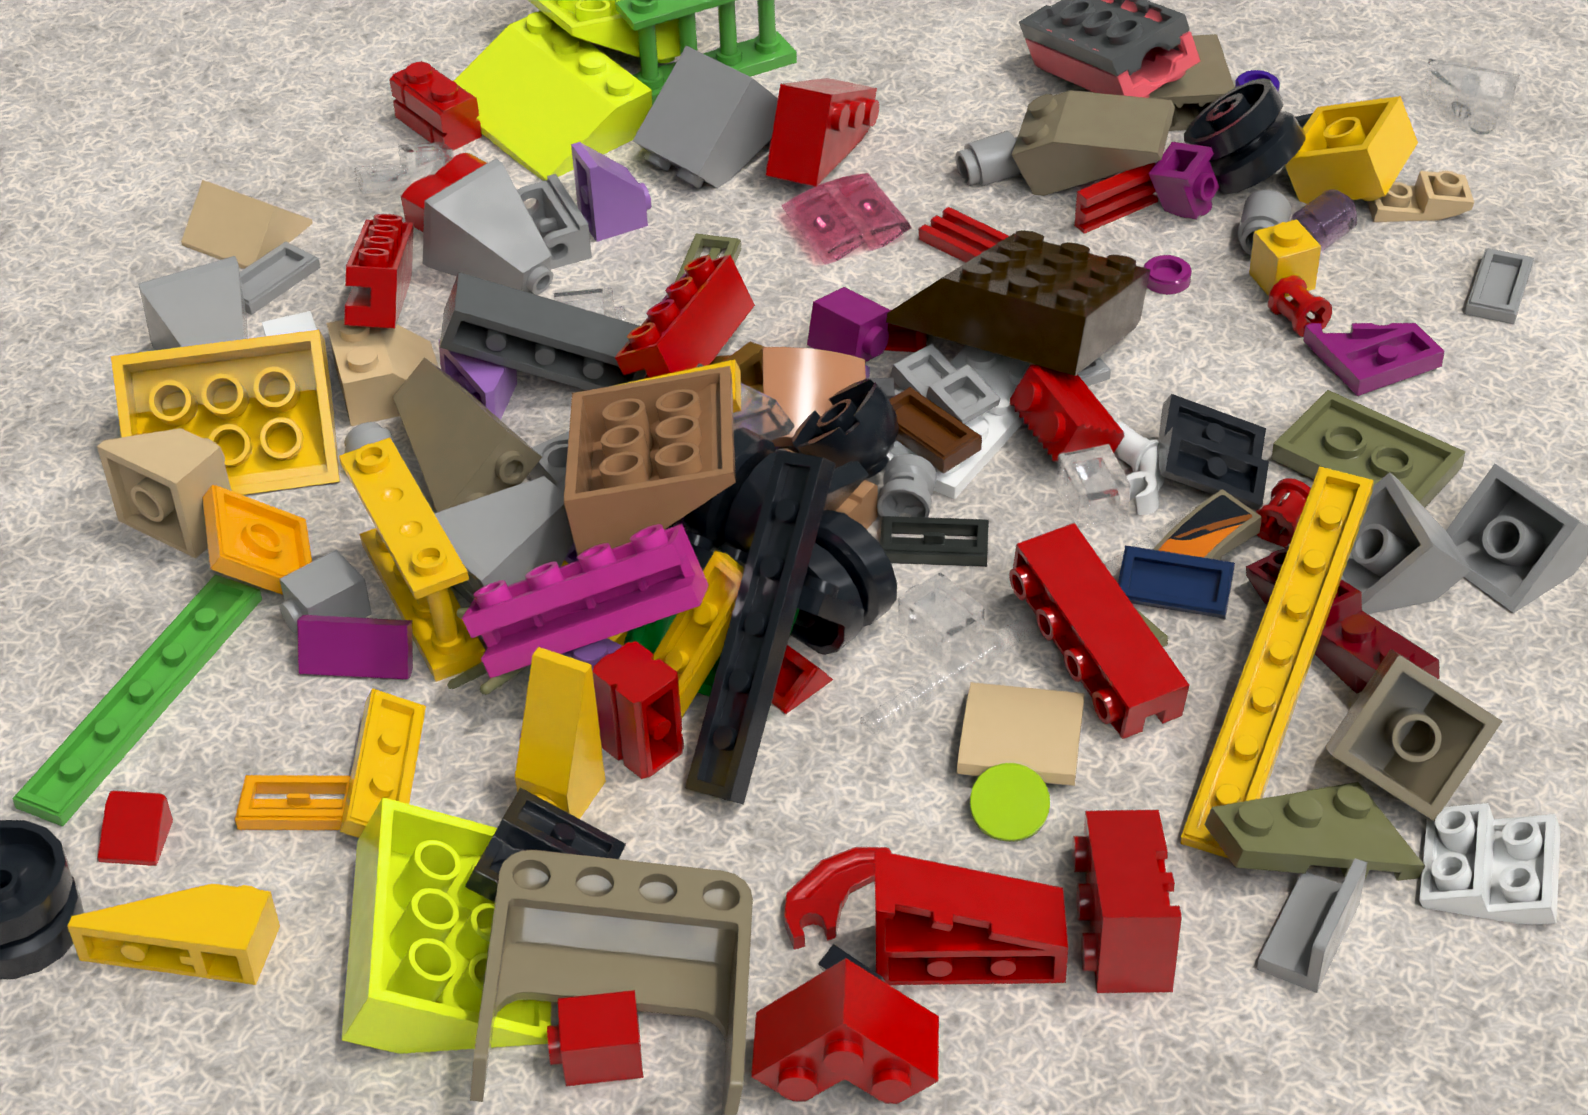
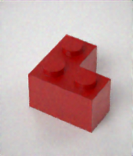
[751,958,939,1104]

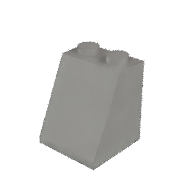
[633,46,778,189]

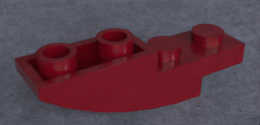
[1246,546,1440,694]

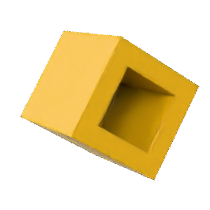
[1249,219,1321,297]

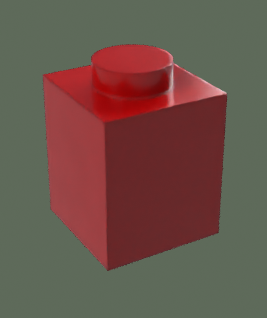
[547,990,644,1086]

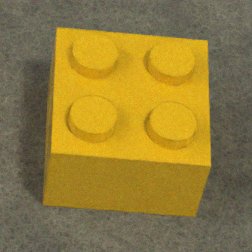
[1285,96,1418,204]

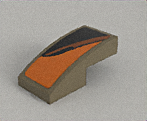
[1153,489,1262,560]

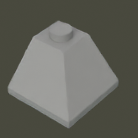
[1341,472,1471,614]

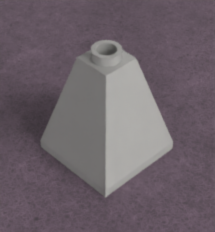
[422,158,554,295]
[138,256,248,350]
[434,476,574,603]

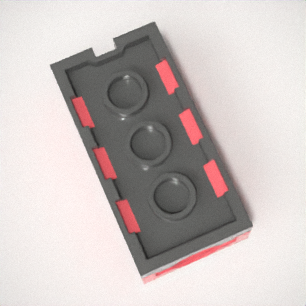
[1019,0,1200,98]

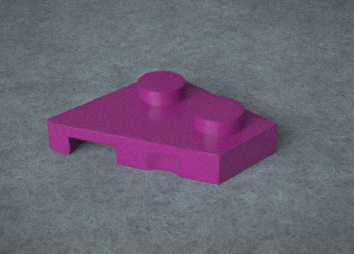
[1303,323,1445,396]

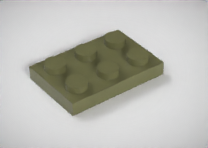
[1271,390,1465,508]

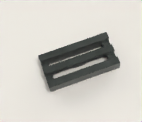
[880,516,989,567]

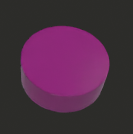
[1143,255,1192,295]

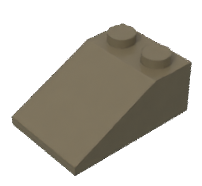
[1012,90,1175,196]

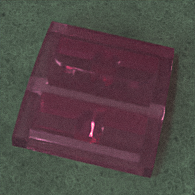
[781,173,912,265]

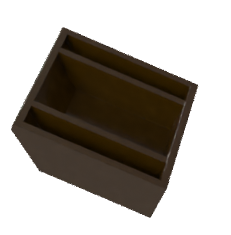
[886,230,1151,376]

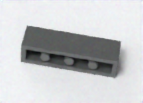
[439,272,646,390]

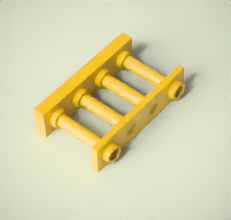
[339,437,485,682]

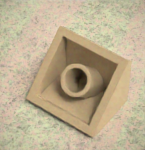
[181,180,313,269]

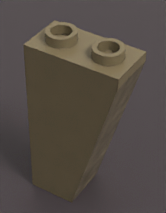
[393,357,542,512]

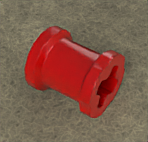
[1267,275,1332,337]
[1256,478,1311,548]

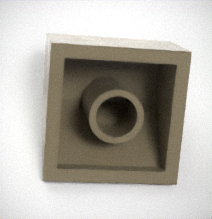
[1325,649,1503,822]

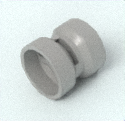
[877,454,937,517]

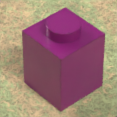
[807,287,891,363]

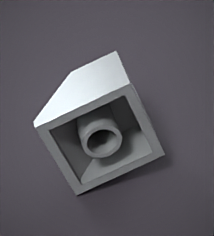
[1446,464,1588,613]

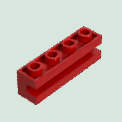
[344,214,414,329]
[615,254,755,379]
[1009,523,1190,739]

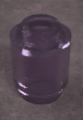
[1291,189,1357,251]

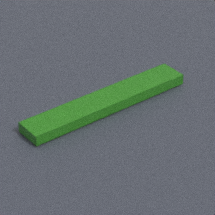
[12,574,262,827]

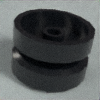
[1184,78,1306,195]
[684,427,790,553]
[790,509,897,655]
[0,820,84,979]

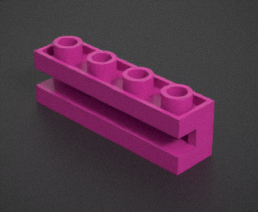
[462,524,709,679]

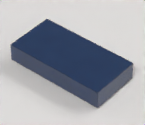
[1118,545,1235,619]

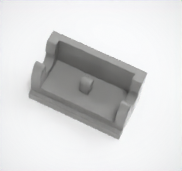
[517,174,592,270]

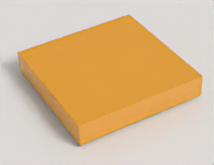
[203,485,312,595]

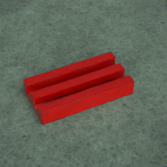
[1074,162,1159,234]
[919,207,1009,263]

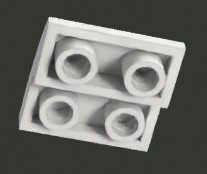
[1420,803,1560,924]

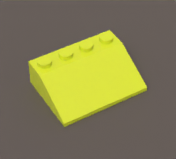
[528,0,680,63]
[454,11,652,181]
[341,797,551,1054]

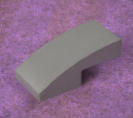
[890,344,1001,424]

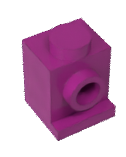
[1149,142,1219,219]

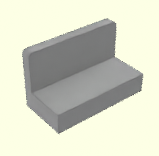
[1257,858,1367,993]

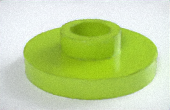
[970,763,1050,842]

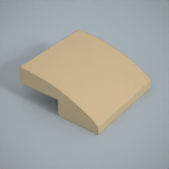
[957,682,1085,786]

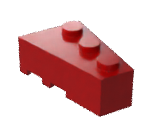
[765,78,879,187]
[1072,810,1182,993]
[874,850,1068,985]

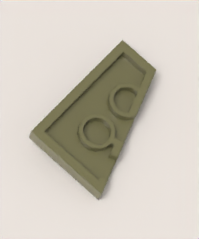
[1204,782,1425,881]

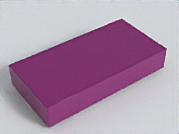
[297,615,413,679]

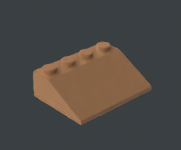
[564,366,736,556]

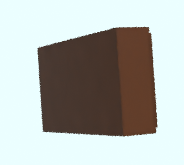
[889,387,982,474]

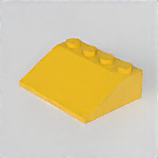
[111,330,340,495]

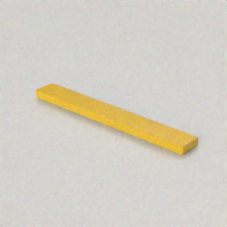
[1181,466,1374,859]

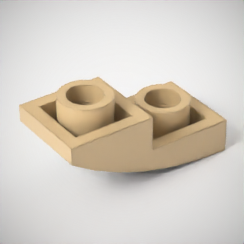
[1367,170,1474,222]

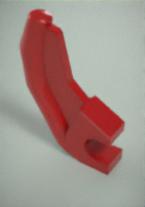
[785,847,892,950]

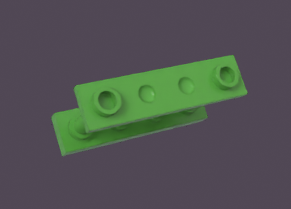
[615,0,797,105]

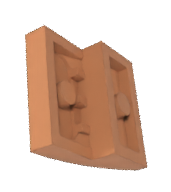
[763,347,866,447]

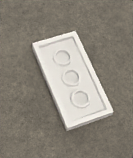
[883,345,1032,499]

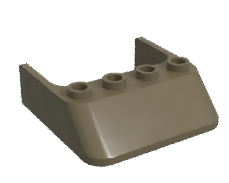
[470,850,753,1115]

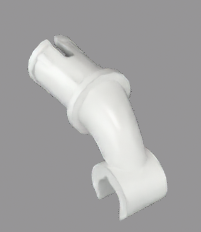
[1113,422,1165,515]

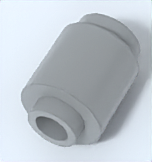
[955,131,1021,187]
[1238,190,1291,255]

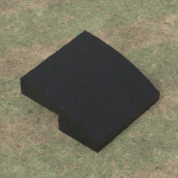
[1158,394,1269,510]
[465,788,626,903]

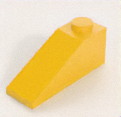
[515,647,606,819]
[67,883,280,985]

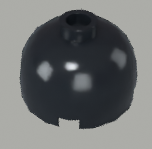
[792,379,899,479]

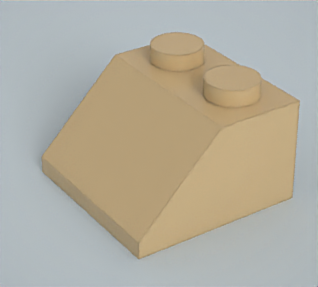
[326,319,439,426]
[97,428,232,558]

